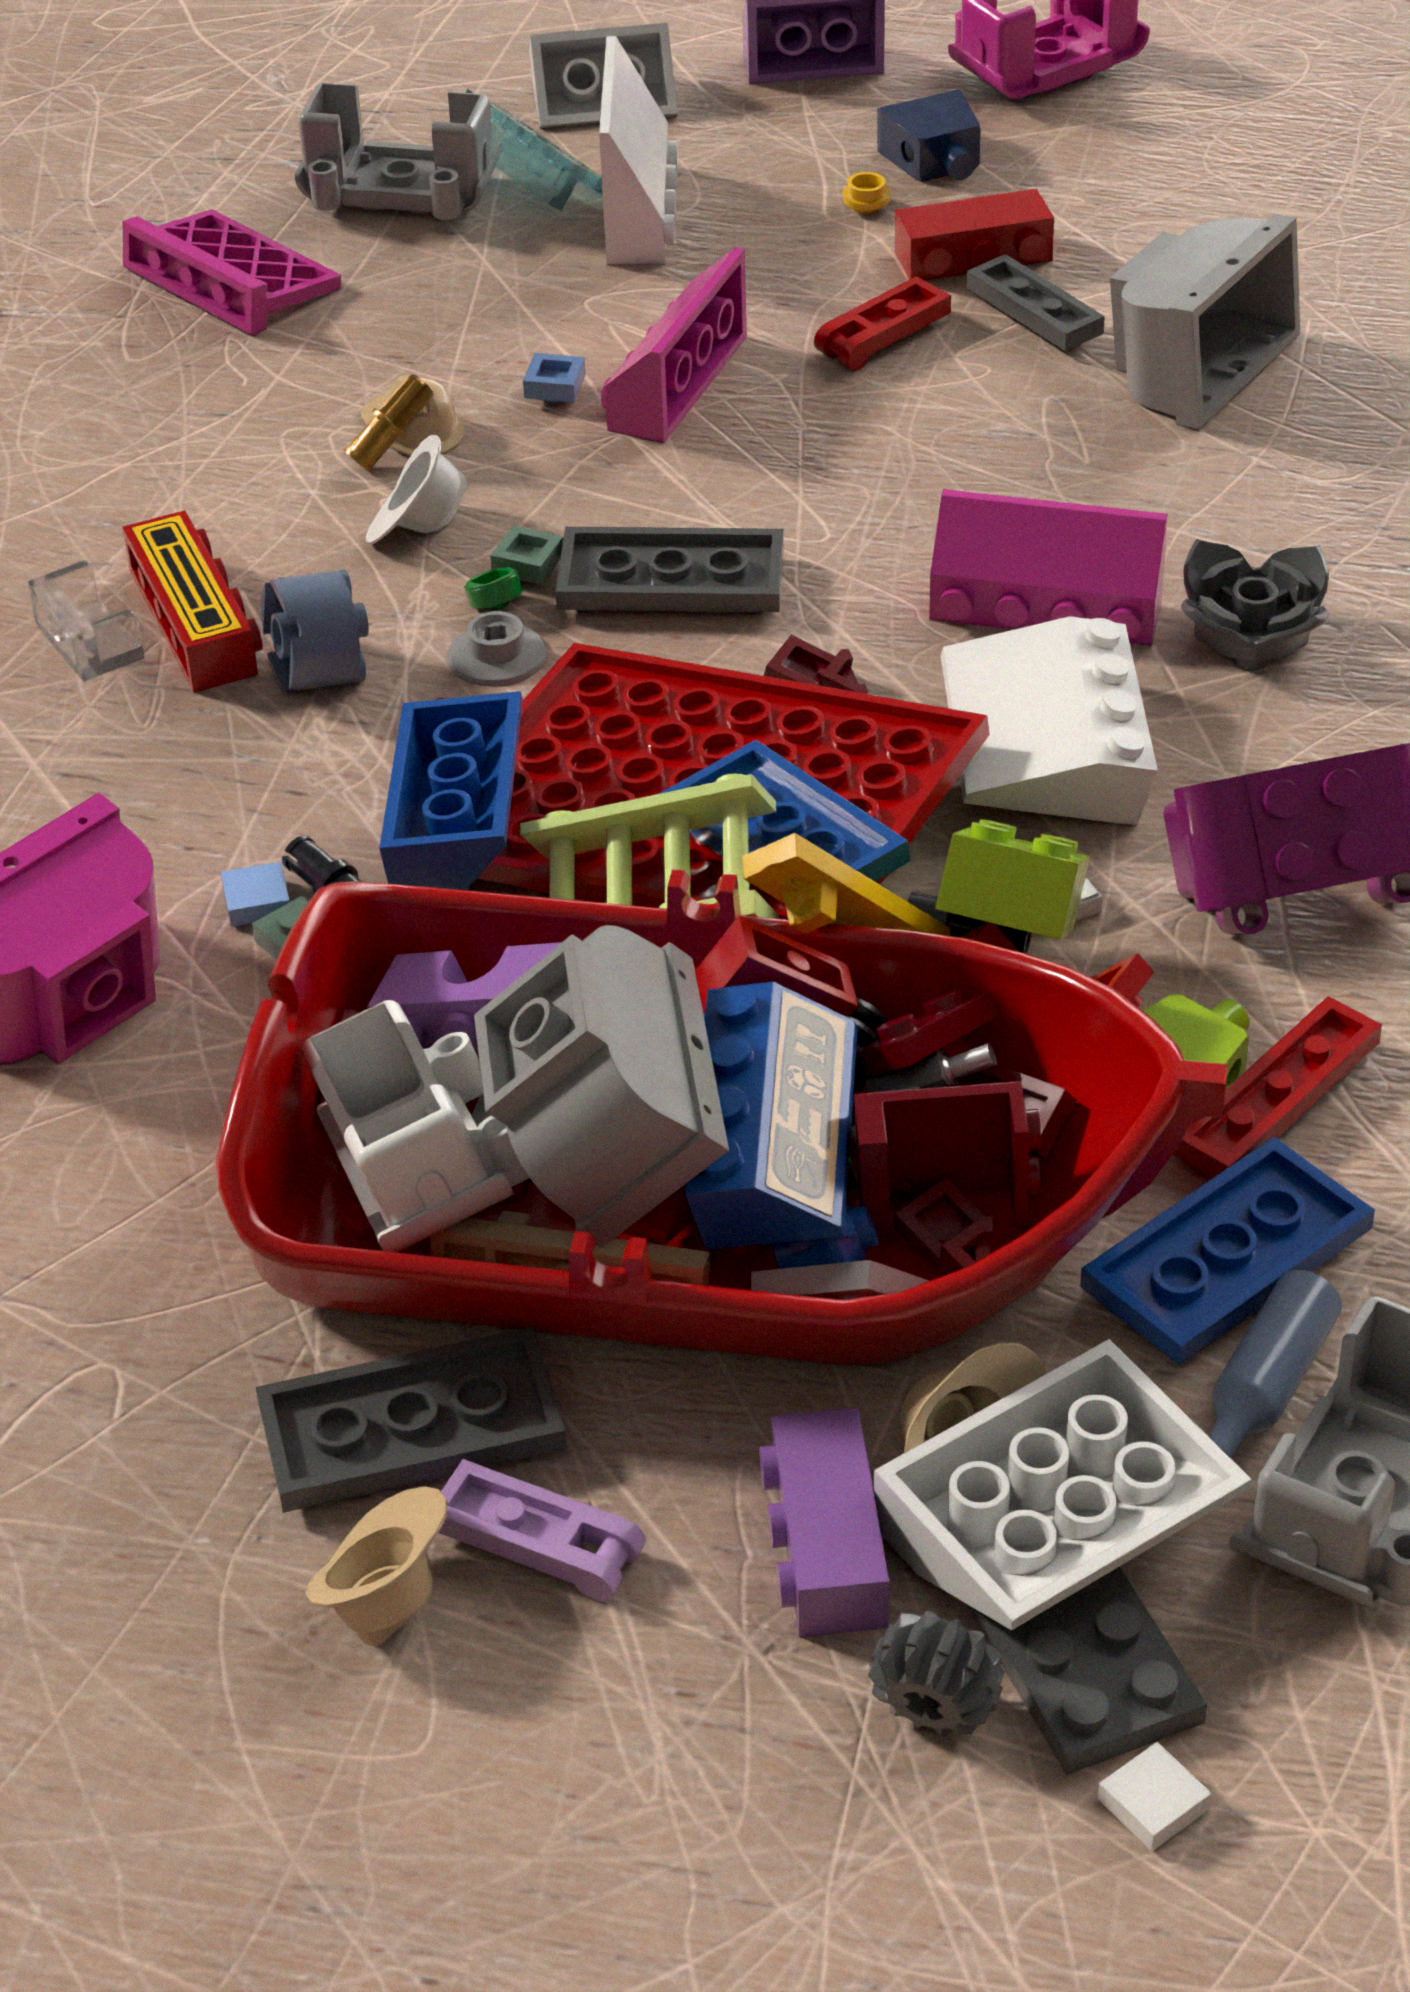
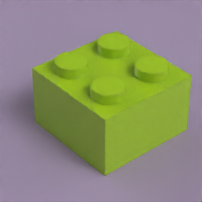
[935,819,1091,940]

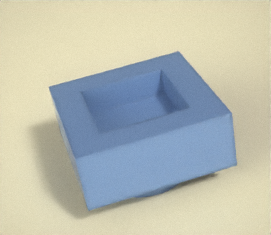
[523,353,586,404]

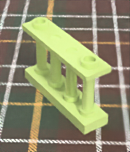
[520,774,779,919]

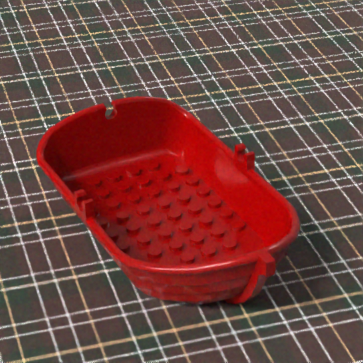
[215,869,1228,1366]

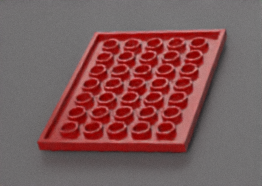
[477,643,990,920]

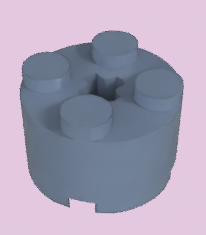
[261,570,369,692]

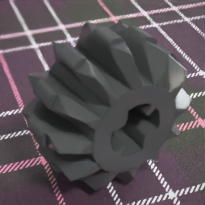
[868,1611,1005,1736]

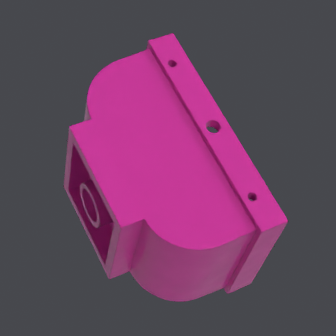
[0,792,160,1065]

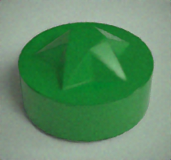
[464,567,523,611]

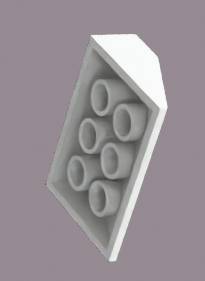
[599,36,678,265]
[941,616,1158,826]
[874,1339,1252,1630]

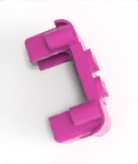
[948,0,1150,99]

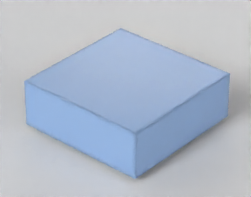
[221,861,289,927]

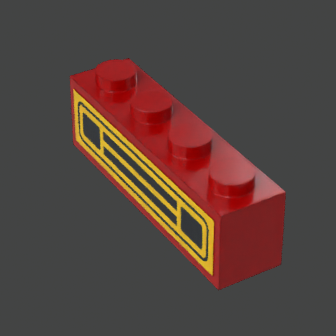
[122,510,263,693]

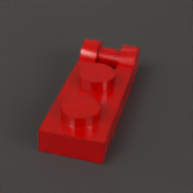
[814,276,951,371]

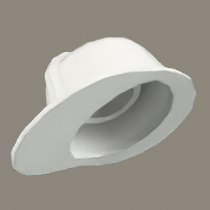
[366,435,467,544]

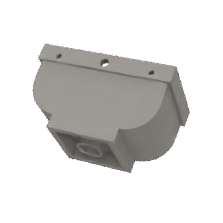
[1110,214,1301,429]
[474,925,729,1248]

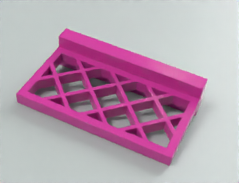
[122,209,341,335]

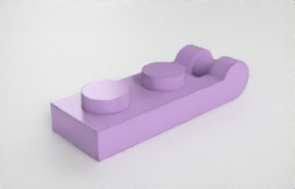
[438,1459,646,1602]

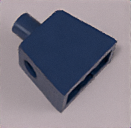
[877,89,981,182]

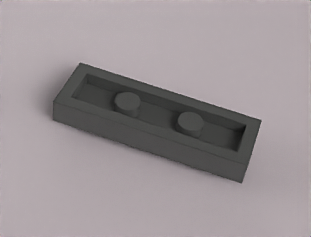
[967,254,1105,351]

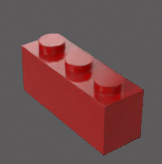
[895,188,1054,281]

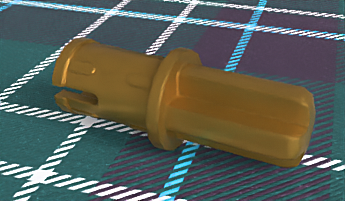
[344,374,434,473]

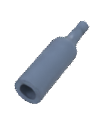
[1208,1269,1342,1459]

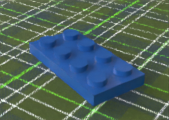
[659,740,911,882]
[1080,1137,1375,1366]

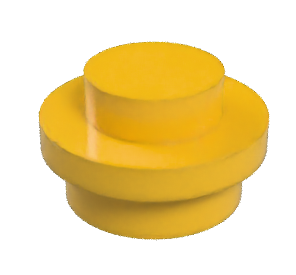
[842,172,890,215]

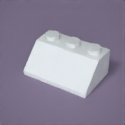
[529,23,678,128]

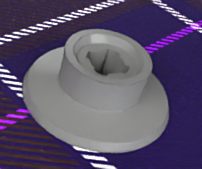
[447,611,548,686]

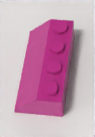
[601,247,747,443]
[929,489,1168,646]

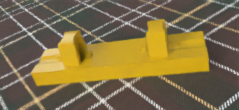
[742,833,950,936]

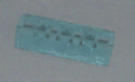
[449,89,603,211]

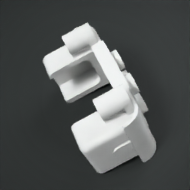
[302,1000,529,1253]

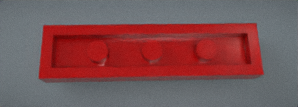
[1173,996,1382,1178]

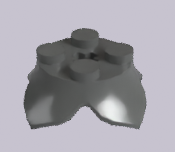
[1181,539,1329,671]

